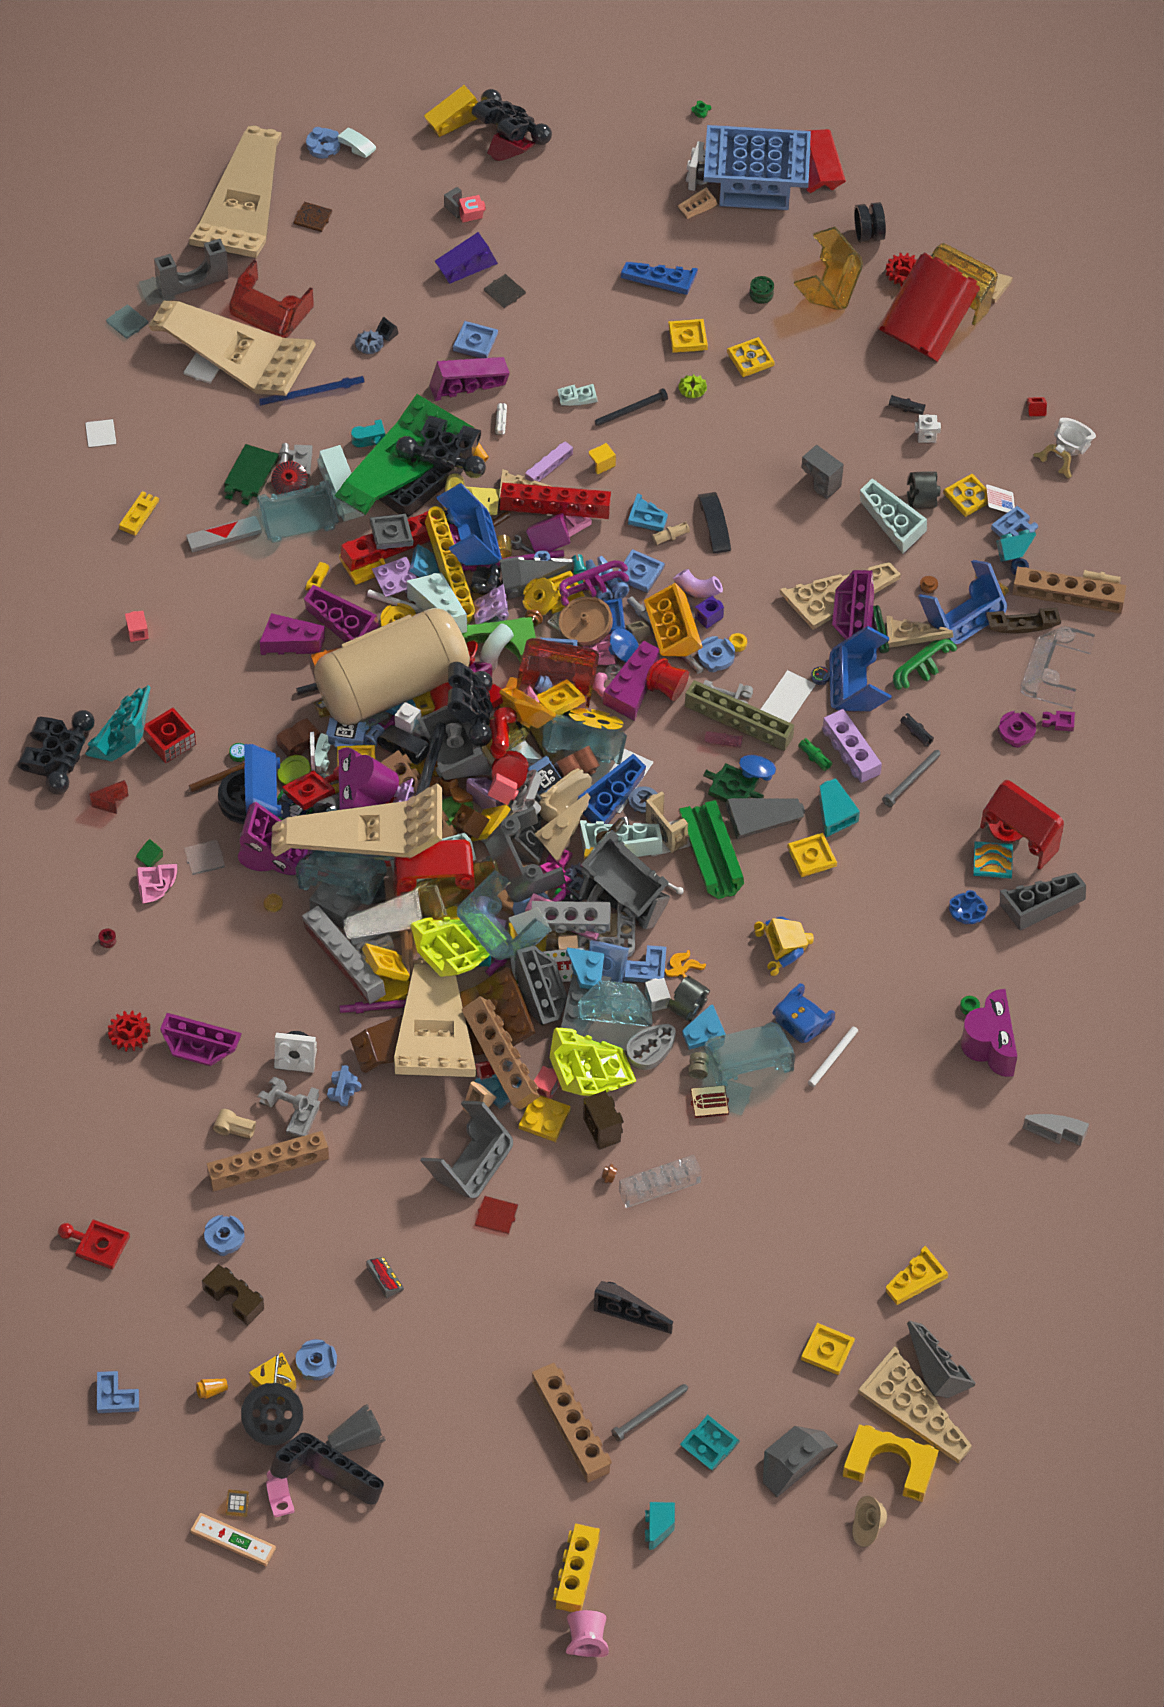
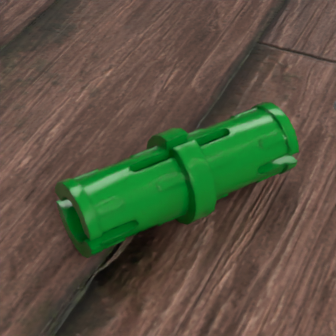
[798,738,832,771]

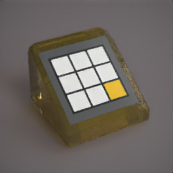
[313,700,331,718]
[226,1490,250,1517]

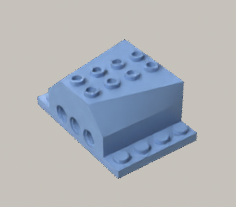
[704,125,811,210]

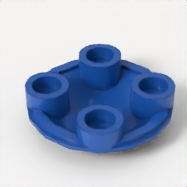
[608,628,639,663]
[739,755,776,781]
[949,890,988,924]

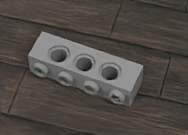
[532,901,611,933]

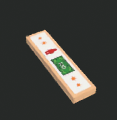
[191,1513,276,1566]

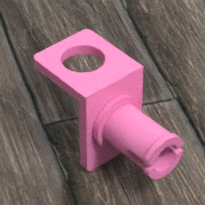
[266,1470,294,1517]

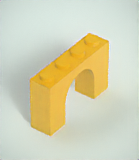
[843,1424,939,1502]

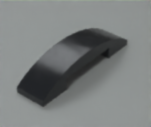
[698,492,731,554]

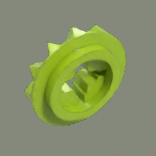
[678,373,707,398]

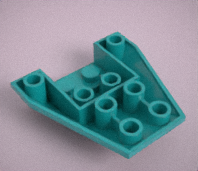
[85,685,151,762]

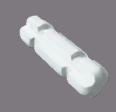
[495,403,507,435]

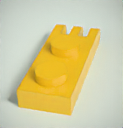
[119,491,159,536]

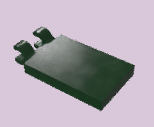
[224,444,279,506]

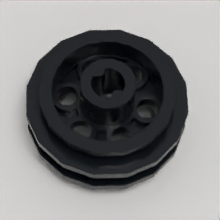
[218,769,246,824]
[241,1383,304,1445]

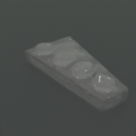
[343,889,422,939]

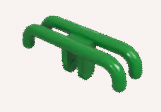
[893,639,957,690]

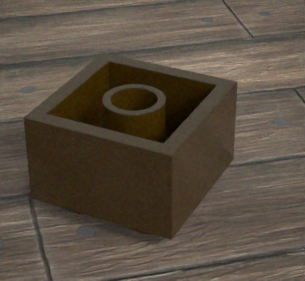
[583,1090,624,1150]

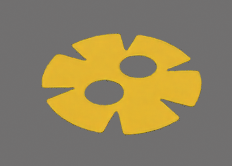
[569,708,624,729]

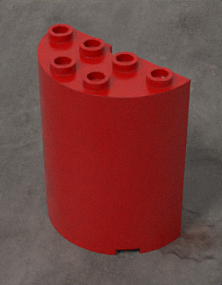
[877,252,980,362]

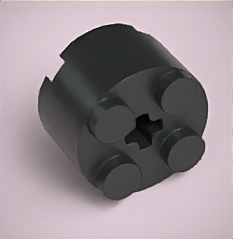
[907,471,941,508]
[667,975,710,1022]

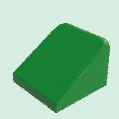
[136,839,163,867]

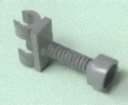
[703,680,753,704]
[257,1077,309,1112]

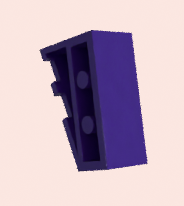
[435,232,498,284]

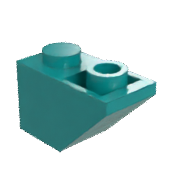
[996,530,1036,562]
[645,1502,675,1550]

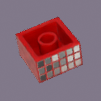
[143,707,196,764]

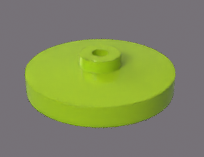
[278,755,311,785]

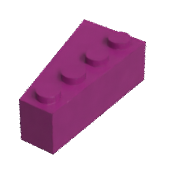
[304,585,379,643]
[603,641,659,721]

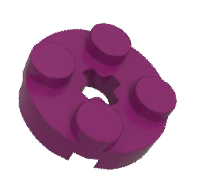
[998,711,1036,748]

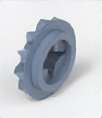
[355,330,384,354]
[629,786,658,814]
[565,862,585,890]

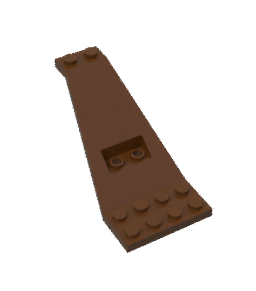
[350,967,536,1074]

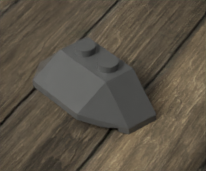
[515,945,568,1025]
[763,1426,838,1497]

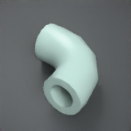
[479,623,514,671]

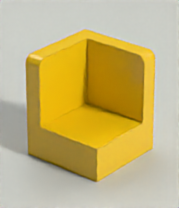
[589,443,616,474]

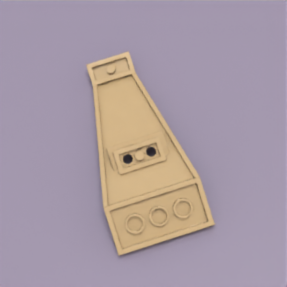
[189,126,282,258]
[149,301,316,396]
[271,784,442,858]
[394,957,476,1077]

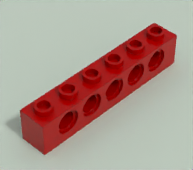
[500,482,611,519]
[340,511,442,572]

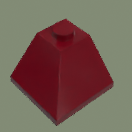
[487,133,535,161]

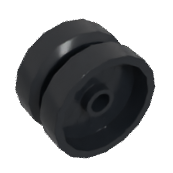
[854,202,886,243]

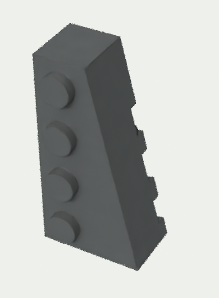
[999,872,1086,931]

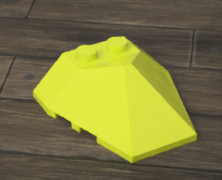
[411,915,506,977]
[549,1028,636,1096]

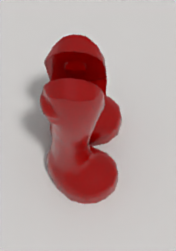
[489,707,517,759]

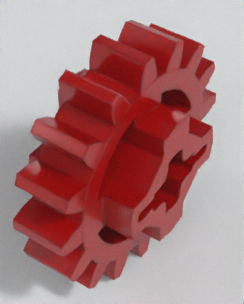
[885,253,917,287]
[108,1010,151,1052]

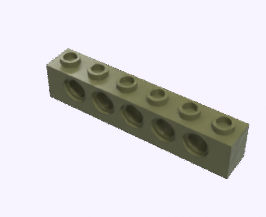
[685,680,794,751]

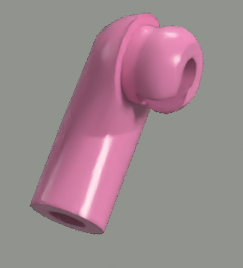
[593,672,607,699]

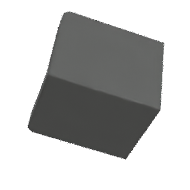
[444,187,462,218]

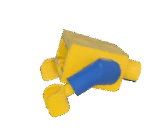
[754,916,814,976]

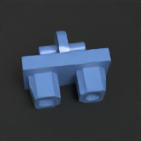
[327,1065,362,1106]

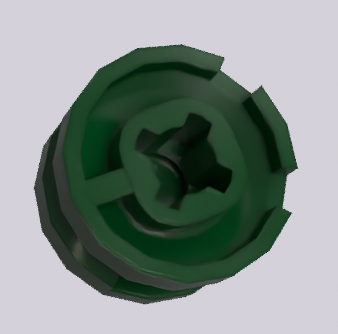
[749,276,774,304]

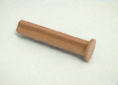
[399,927,414,981]

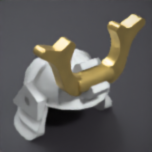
[1033,418,1096,478]

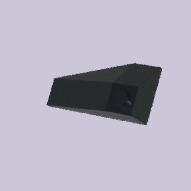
[594,1281,674,1334]

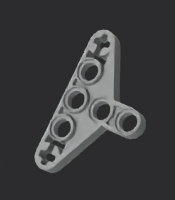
[481,769,542,845]

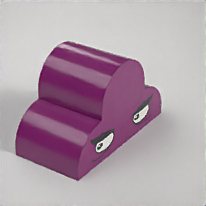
[338,747,399,810]
[238,802,308,875]
[961,989,1018,1077]

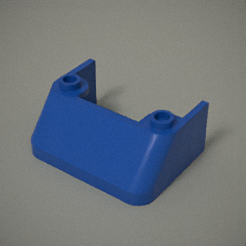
[437,483,502,566]
[918,560,1007,644]
[829,626,891,711]
[244,744,282,817]

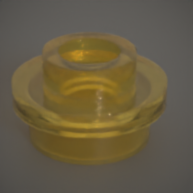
[264,893,283,912]

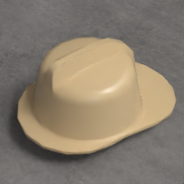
[853,1496,887,1547]

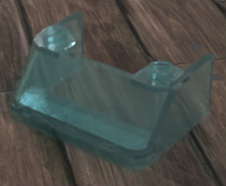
[542,714,627,765]
[457,870,551,960]

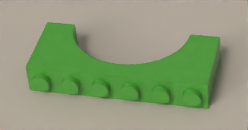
[462,617,539,666]

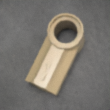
[213,1109,256,1139]

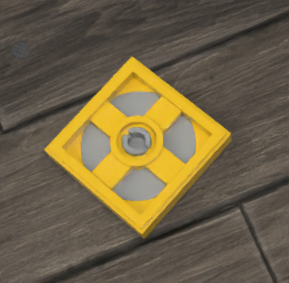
[727,337,775,377]
[943,474,988,517]

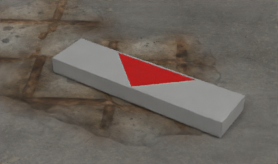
[186,516,262,552]

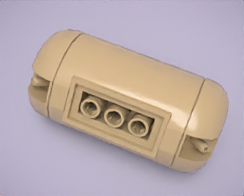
[314,608,470,725]

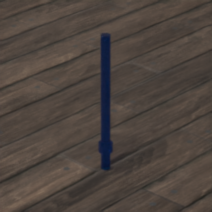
[259,376,365,406]

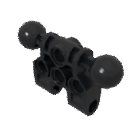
[472,89,552,145]
[395,416,486,478]
[448,662,493,747]
[17,710,95,794]

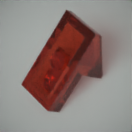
[89,780,129,814]

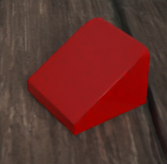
[1027,397,1047,416]
[475,1060,496,1080]

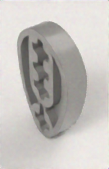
[626,1024,676,1070]

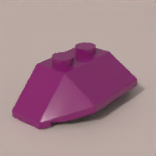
[832,570,874,640]
[160,1013,242,1066]

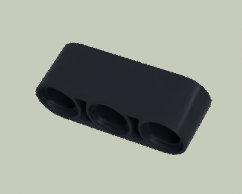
[377,725,430,765]

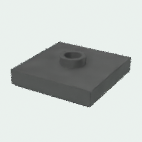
[370,514,413,549]

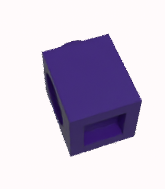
[694,596,724,629]

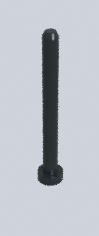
[595,388,668,426]

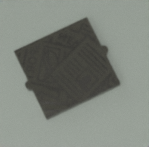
[484,274,526,308]

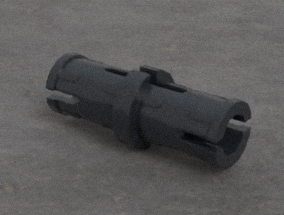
[888,395,926,415]
[900,713,934,746]

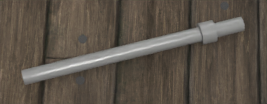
[627,596,704,674]

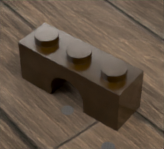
[202,1264,264,1326]

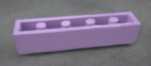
[525,442,573,482]

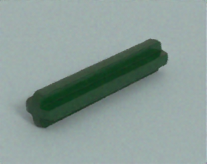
[872,605,889,653]

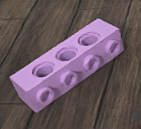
[822,709,882,783]

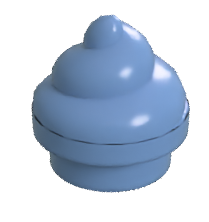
[534,675,553,693]

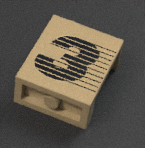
[646,792,688,853]

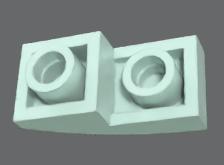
[338,128,376,158]
[557,384,598,406]
[315,733,330,776]

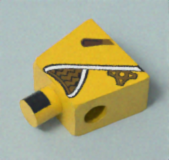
[249,1352,296,1402]

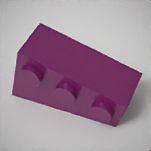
[260,613,325,655]

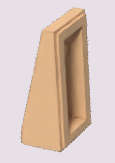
[678,187,717,219]

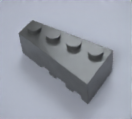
[561,972,612,1037]

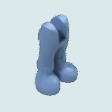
[585,556,629,601]

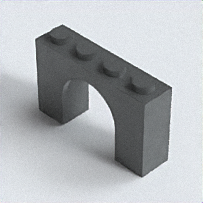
[154,239,229,299]

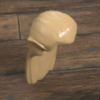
[539,769,592,822]

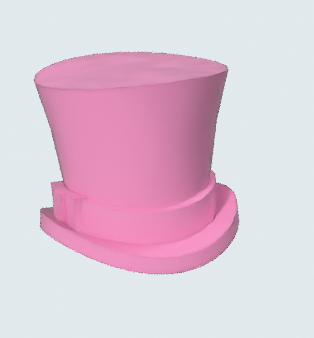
[566,1610,609,1657]

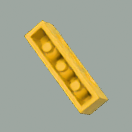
[553,1523,600,1612]

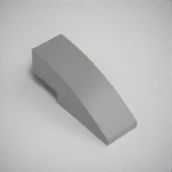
[1023,1114,1089,1146]

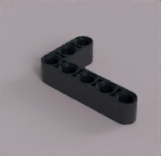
[379,467,464,517]
[270,1433,384,1505]

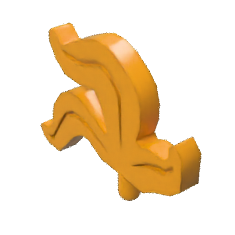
[665,950,706,978]

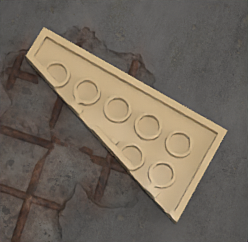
[780,562,901,630]
[858,1346,972,1464]

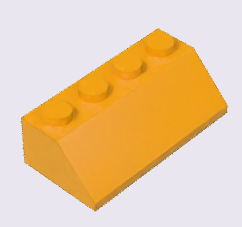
[644,583,703,656]

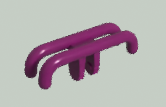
[559,560,629,606]

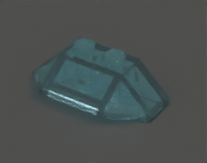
[578,980,653,1027]

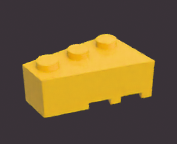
[424,85,478,137]

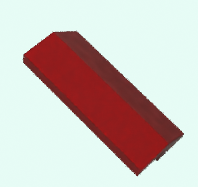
[806,129,846,193]

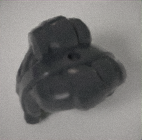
[470,564,501,595]

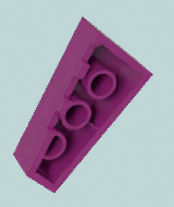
[429,357,510,401]

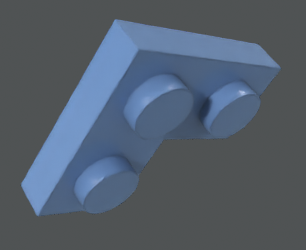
[625,945,666,982]
[97,1371,139,1413]

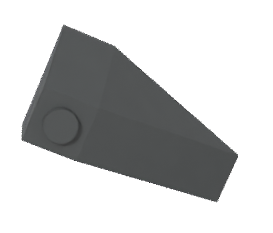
[500,557,573,599]
[510,793,544,864]
[907,1321,976,1398]

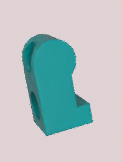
[351,419,385,447]

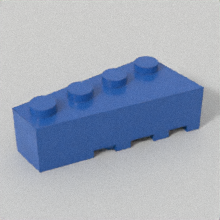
[577,754,646,824]

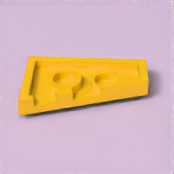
[886,1246,948,1305]

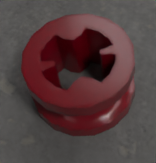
[98,928,117,948]

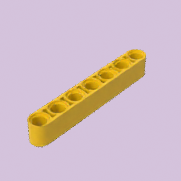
[425,506,475,625]

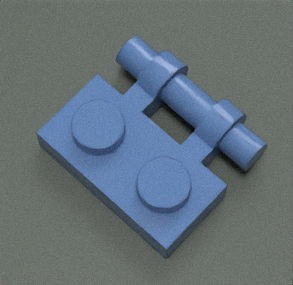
[991,506,1038,537]

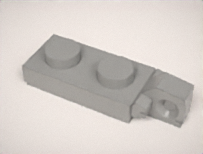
[286,1087,320,1138]

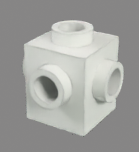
[915,414,941,443]

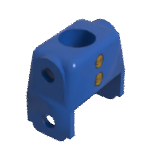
[772,983,835,1043]

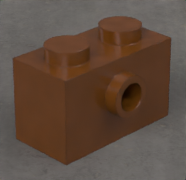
[451,803,490,839]

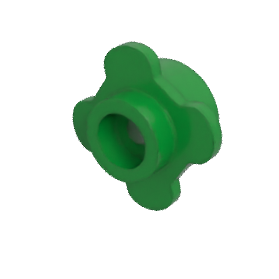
[691,100,712,118]

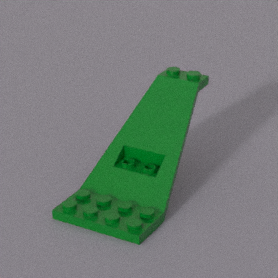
[335,394,474,515]

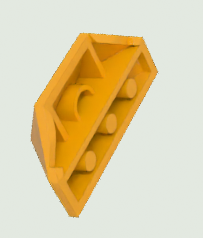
[499,686,557,729]

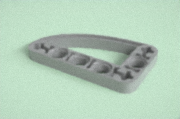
[578,883,635,957]

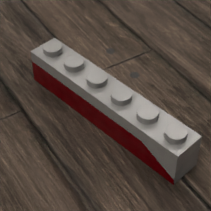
[302,906,386,1005]

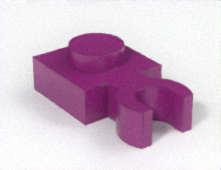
[1042,710,1075,732]

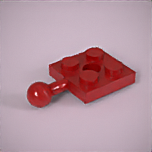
[282,766,339,810]
[58,1219,130,1270]

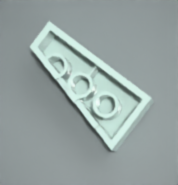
[317,445,364,522]
[860,478,927,554]
[407,573,467,633]
[580,820,662,857]

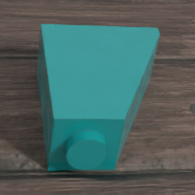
[819,778,860,837]

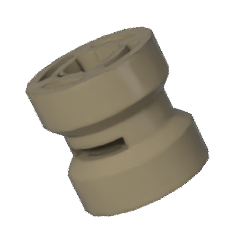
[688,1052,709,1079]

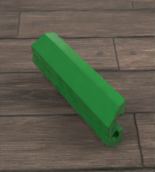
[678,800,744,899]

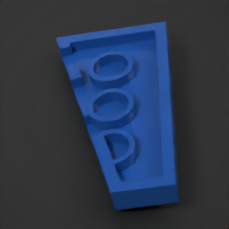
[621,262,698,295]

